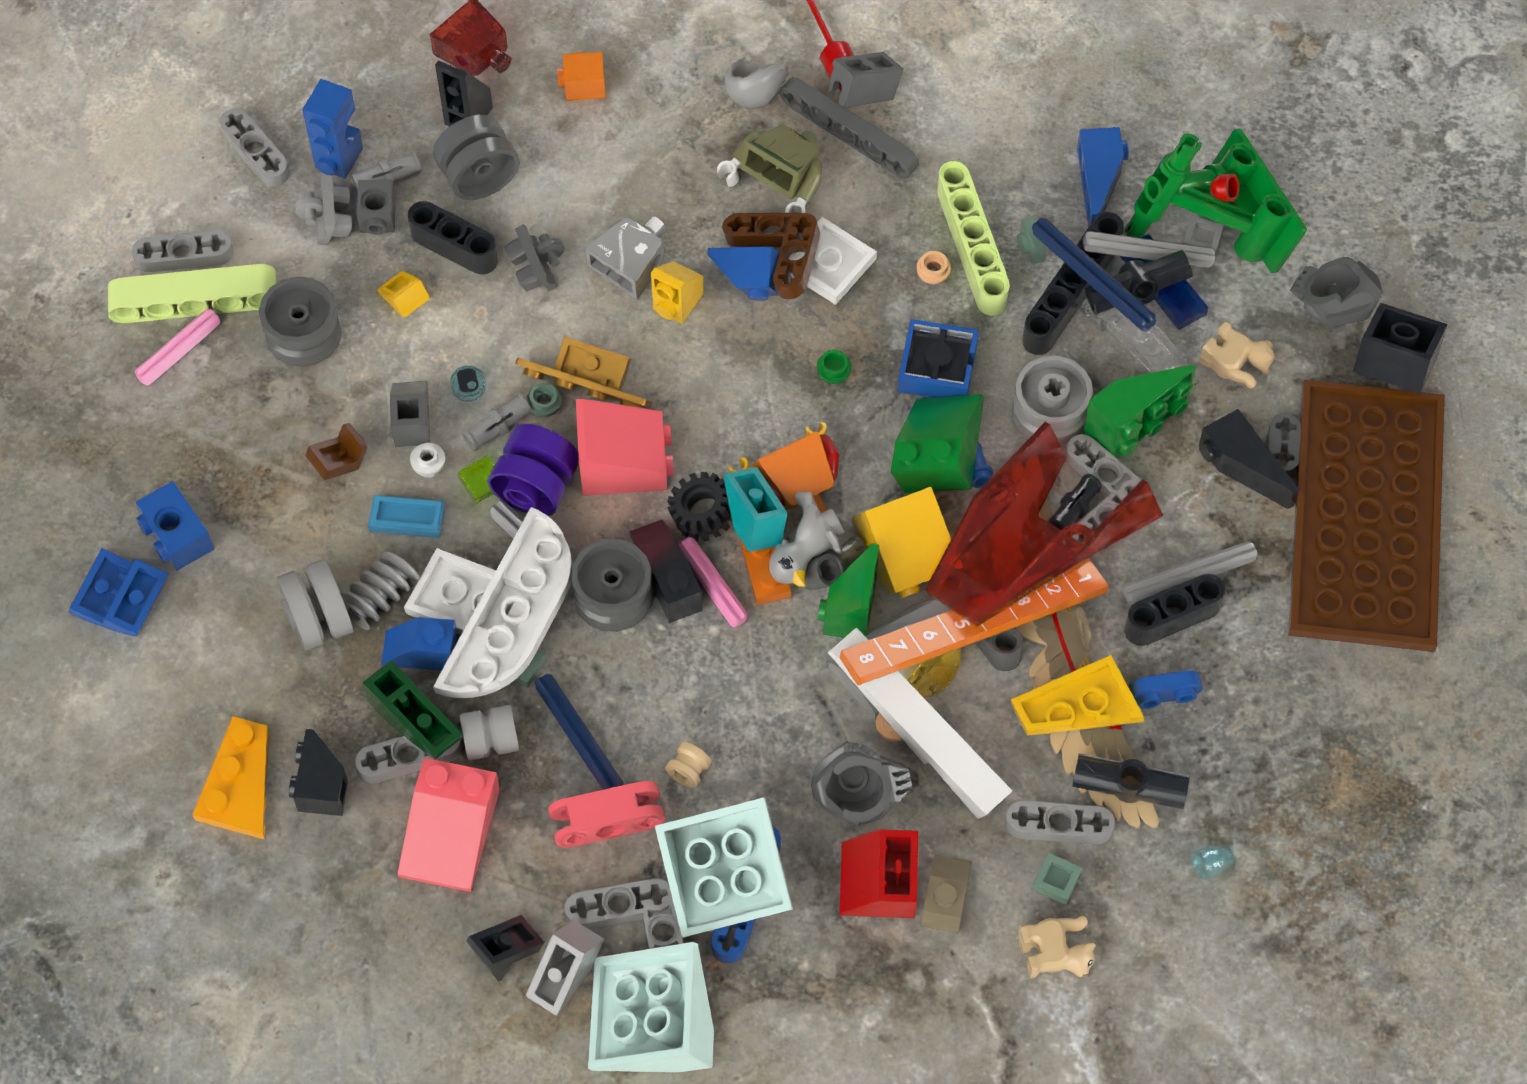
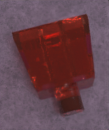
[430,0,512,76]

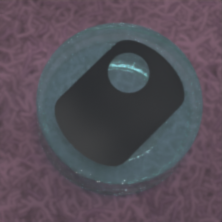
[450,366,486,402]

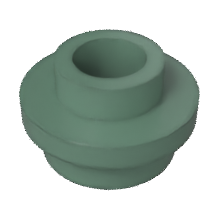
[527,383,562,417]

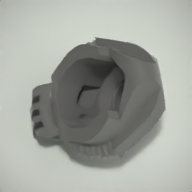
[1290,257,1383,327]
[811,741,912,826]

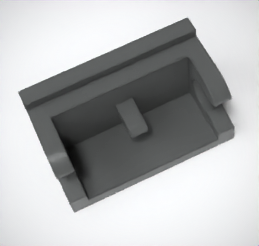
[829,52,904,108]

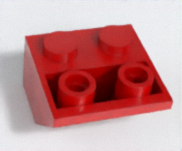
[839,829,919,919]

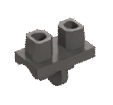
[504,224,565,291]

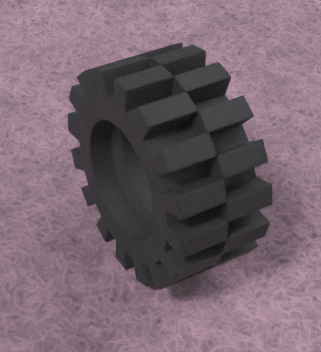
[667,472,732,541]

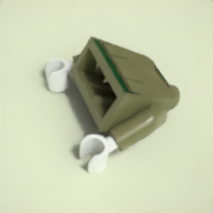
[717,125,822,213]

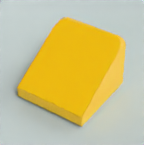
[377,271,429,317]

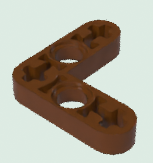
[722,213,820,300]

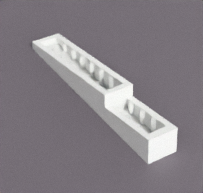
[828,628,1012,819]

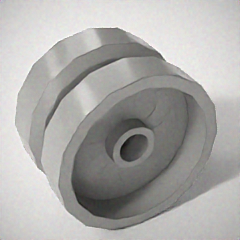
[1012,356,1093,447]
[276,558,354,652]

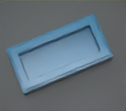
[368,495,445,538]

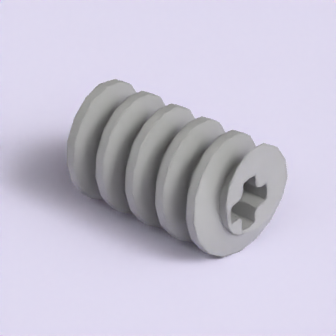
[341,552,420,631]

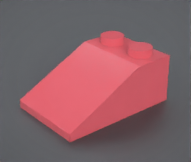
[398,758,500,892]

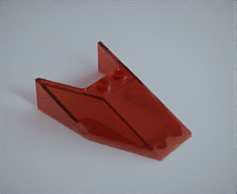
[925,421,1163,626]

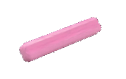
[135,308,221,386]
[678,537,748,628]

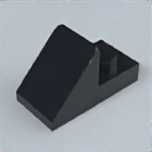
[466,915,545,982]

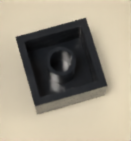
[1353,303,1448,394]

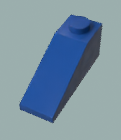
[1077,127,1129,228]

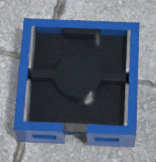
[898,319,979,398]

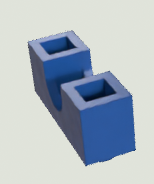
[302,79,363,179]

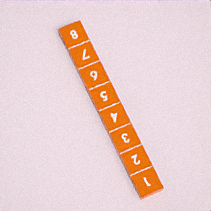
[840,560,1109,686]

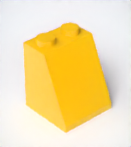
[852,487,962,598]

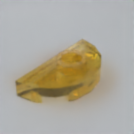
[907,648,961,698]

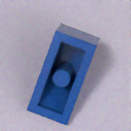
[707,247,780,301]
[381,617,459,671]

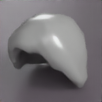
[724,59,789,109]

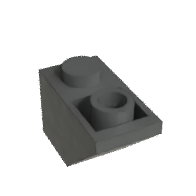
[390,381,430,447]

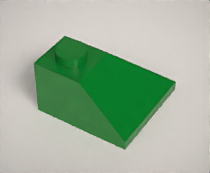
[817,543,879,638]

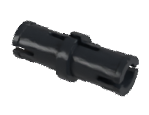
[1047,474,1102,537]

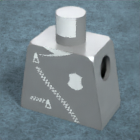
[585,216,667,300]

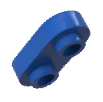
[1128,671,1203,709]

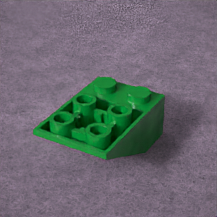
[1083,365,1196,459]

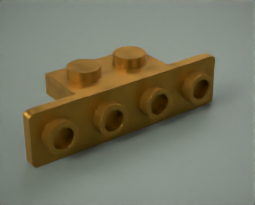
[515,336,652,409]

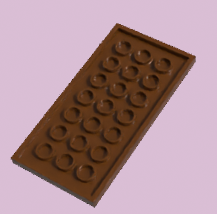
[1288,379,1445,652]

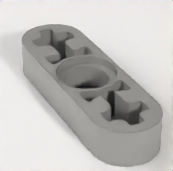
[220,108,289,187]
[132,230,234,272]
[355,736,462,784]
[1005,801,1115,845]

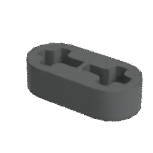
[1267,413,1301,477]

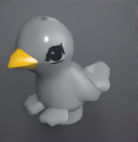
[769,491,845,587]

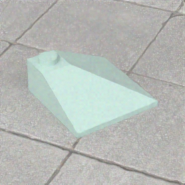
[655,798,793,938]
[588,942,714,1072]

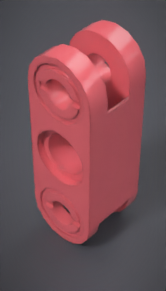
[548,781,666,847]

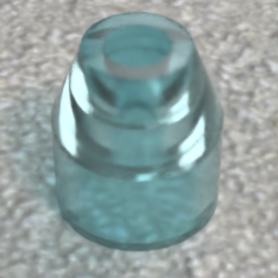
[1192,845,1234,880]

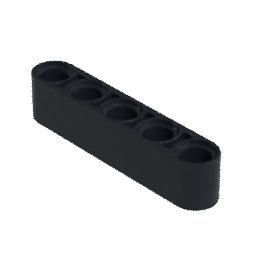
[1022,212,1124,355]

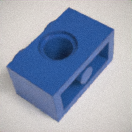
[136,481,214,571]

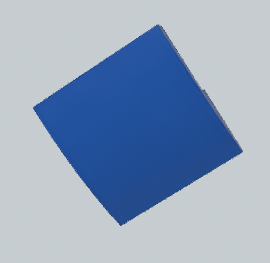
[68,548,169,637]

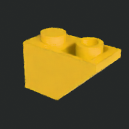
[651,261,704,324]

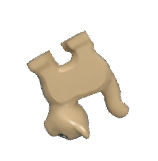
[1199,321,1275,389]
[1019,916,1096,979]

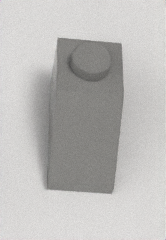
[526,920,605,1016]

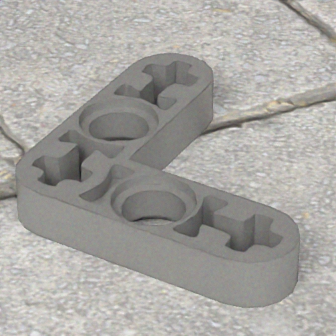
[1065,434,1150,559]
[564,878,683,949]

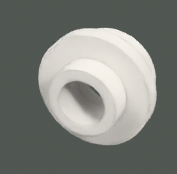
[410,443,446,477]

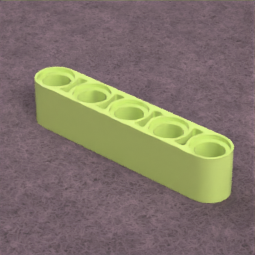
[937,161,1010,316]
[108,264,277,323]

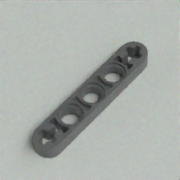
[779,77,919,179]

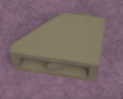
[921,854,972,934]

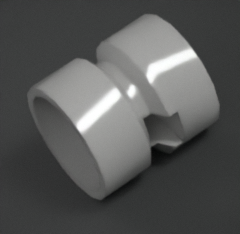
[460,704,519,761]

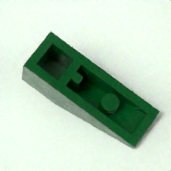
[363,660,463,760]

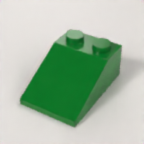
[890,394,984,493]

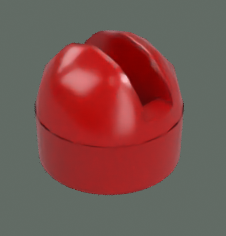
[1210,174,1239,202]

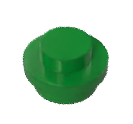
[817,350,851,384]

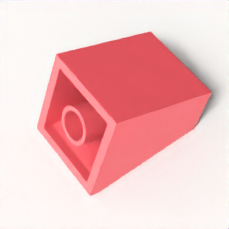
[576,399,674,496]

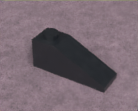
[435,60,493,127]
[1199,409,1299,509]
[629,519,703,623]

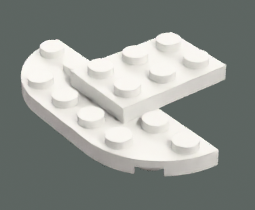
[404,507,573,698]

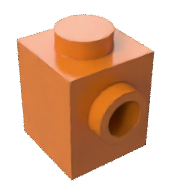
[557,52,606,101]

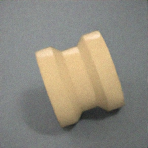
[665,742,712,788]

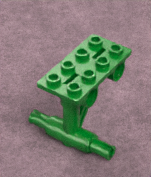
[1124,128,1307,273]

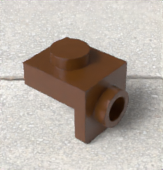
[305,423,367,480]

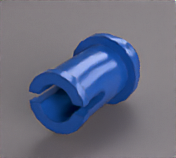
[972,442,994,488]

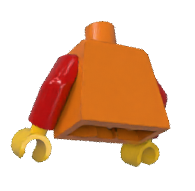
[728,422,840,513]

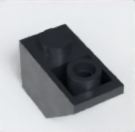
[289,729,348,816]

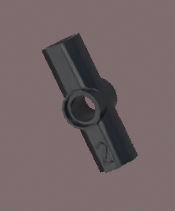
[1085,250,1193,315]
[1072,753,1190,809]

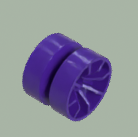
[487,424,579,516]

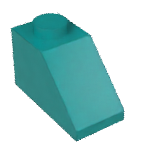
[724,467,787,552]

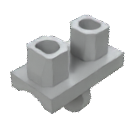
[295,175,352,245]

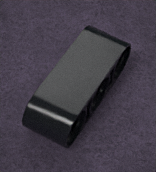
[408,201,498,274]
[1124,574,1225,646]

